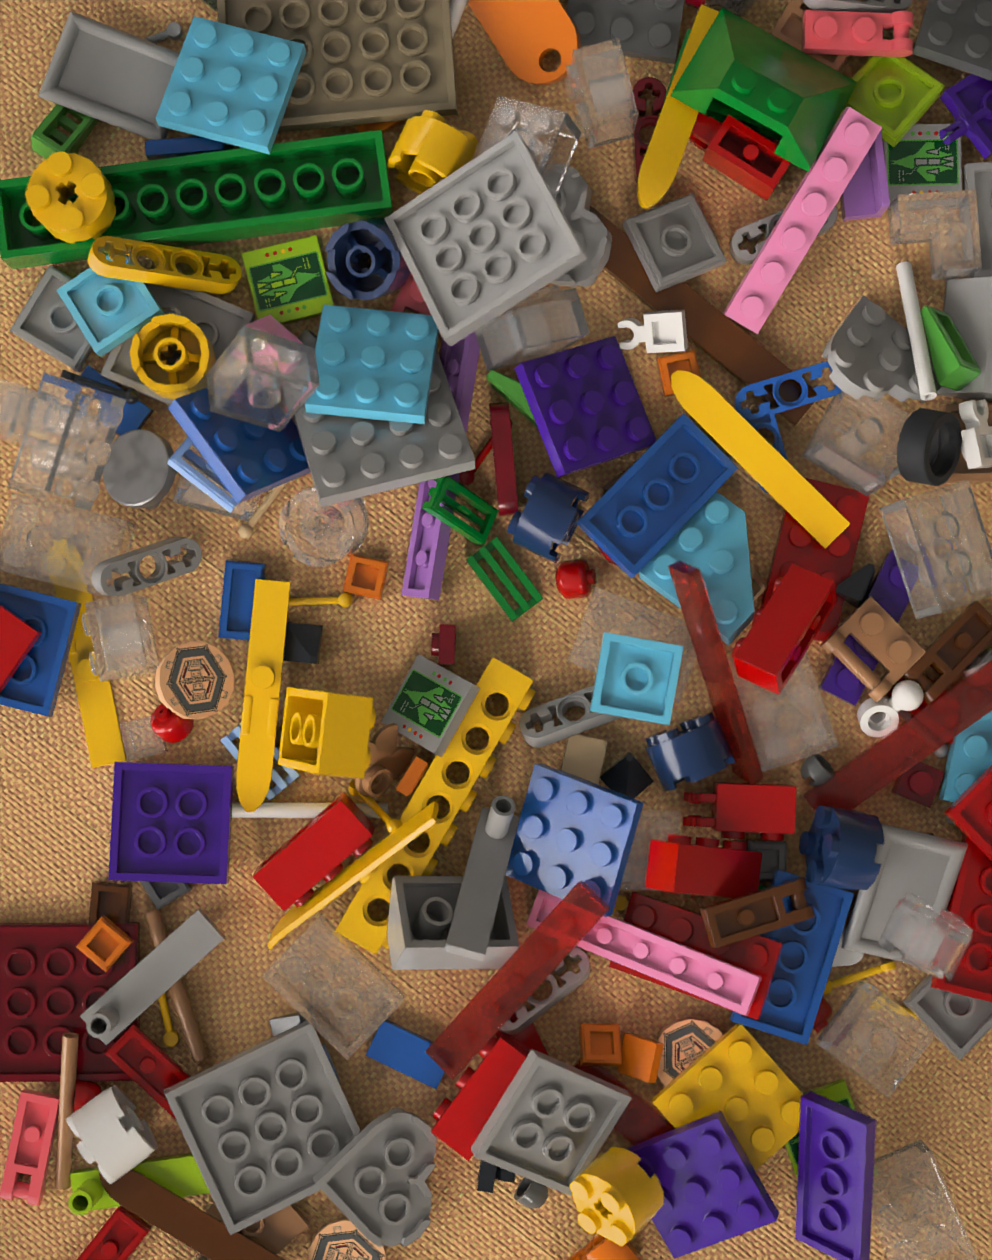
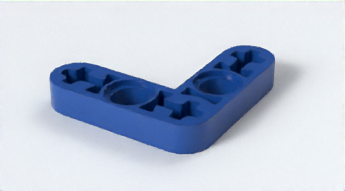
[735,362,842,493]

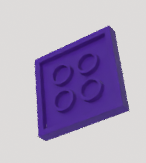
[514,336,657,478]
[108,762,234,884]
[626,1111,779,1259]

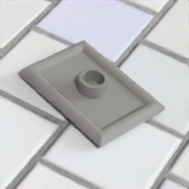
[38,11,180,140]
[841,823,968,967]

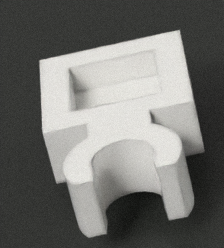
[617,309,688,353]
[959,399,992,469]

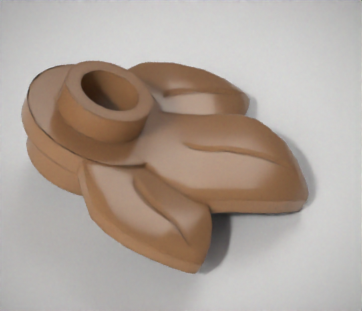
[355,723,415,797]

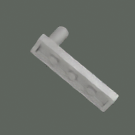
[444,795,520,962]
[80,908,226,1045]

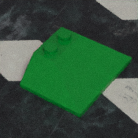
[671,7,858,172]

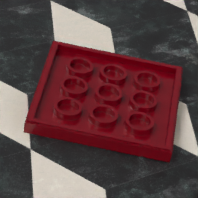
[0,922,140,1082]

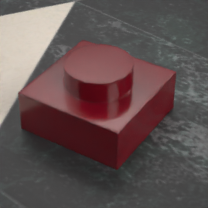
[431,624,456,665]
[891,757,945,808]

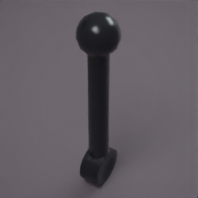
[60,370,139,405]

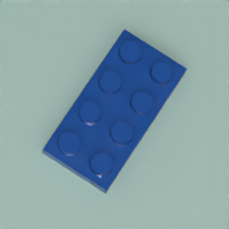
[576,413,738,578]
[730,868,854,1045]

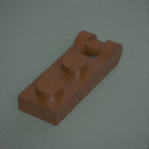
[901,600,992,704]
[700,877,815,948]

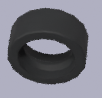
[897,408,962,486]

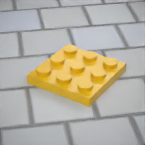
[651,1023,803,1171]

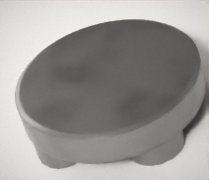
[103,429,178,509]

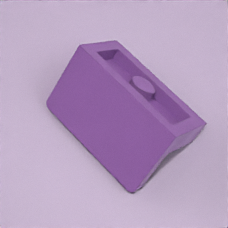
[840,131,890,221]

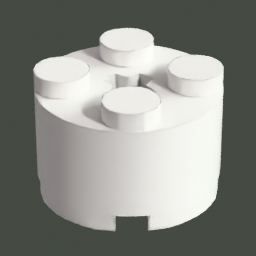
[66,1085,158,1184]

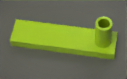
[68,1153,210,1215]

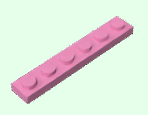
[722,107,882,334]
[526,890,762,1016]

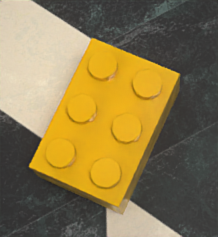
[278,687,376,779]

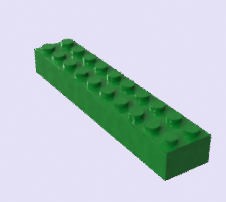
[0,130,393,269]

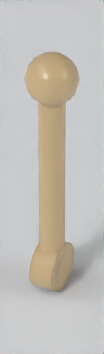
[238,482,289,539]

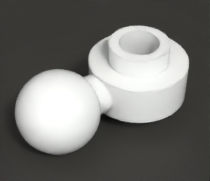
[857,680,924,737]

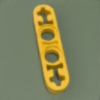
[87,236,242,295]

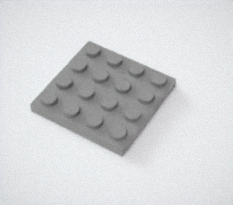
[384,131,588,346]
[282,349,475,507]
[164,1019,361,1235]

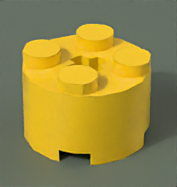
[387,110,478,194]
[25,151,116,243]
[130,314,216,400]
[570,1147,664,1246]

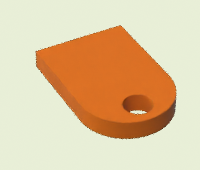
[468,0,581,86]

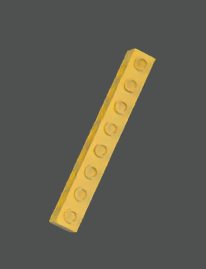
[335,657,536,955]

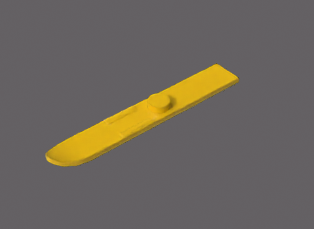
[637,4,719,209]
[671,370,851,549]
[51,539,127,768]
[236,579,291,813]
[267,801,439,950]

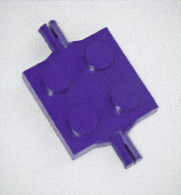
[939,74,992,159]

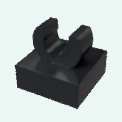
[477,1160,515,1193]

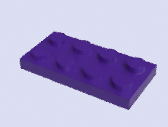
[795,1091,876,1260]

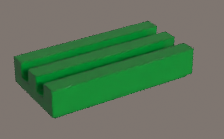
[422,476,499,545]
[466,537,543,622]

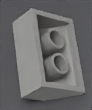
[936,276,992,402]
[387,876,519,970]

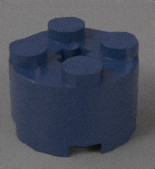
[325,217,411,300]
[507,472,590,563]
[645,712,736,792]
[799,806,884,890]

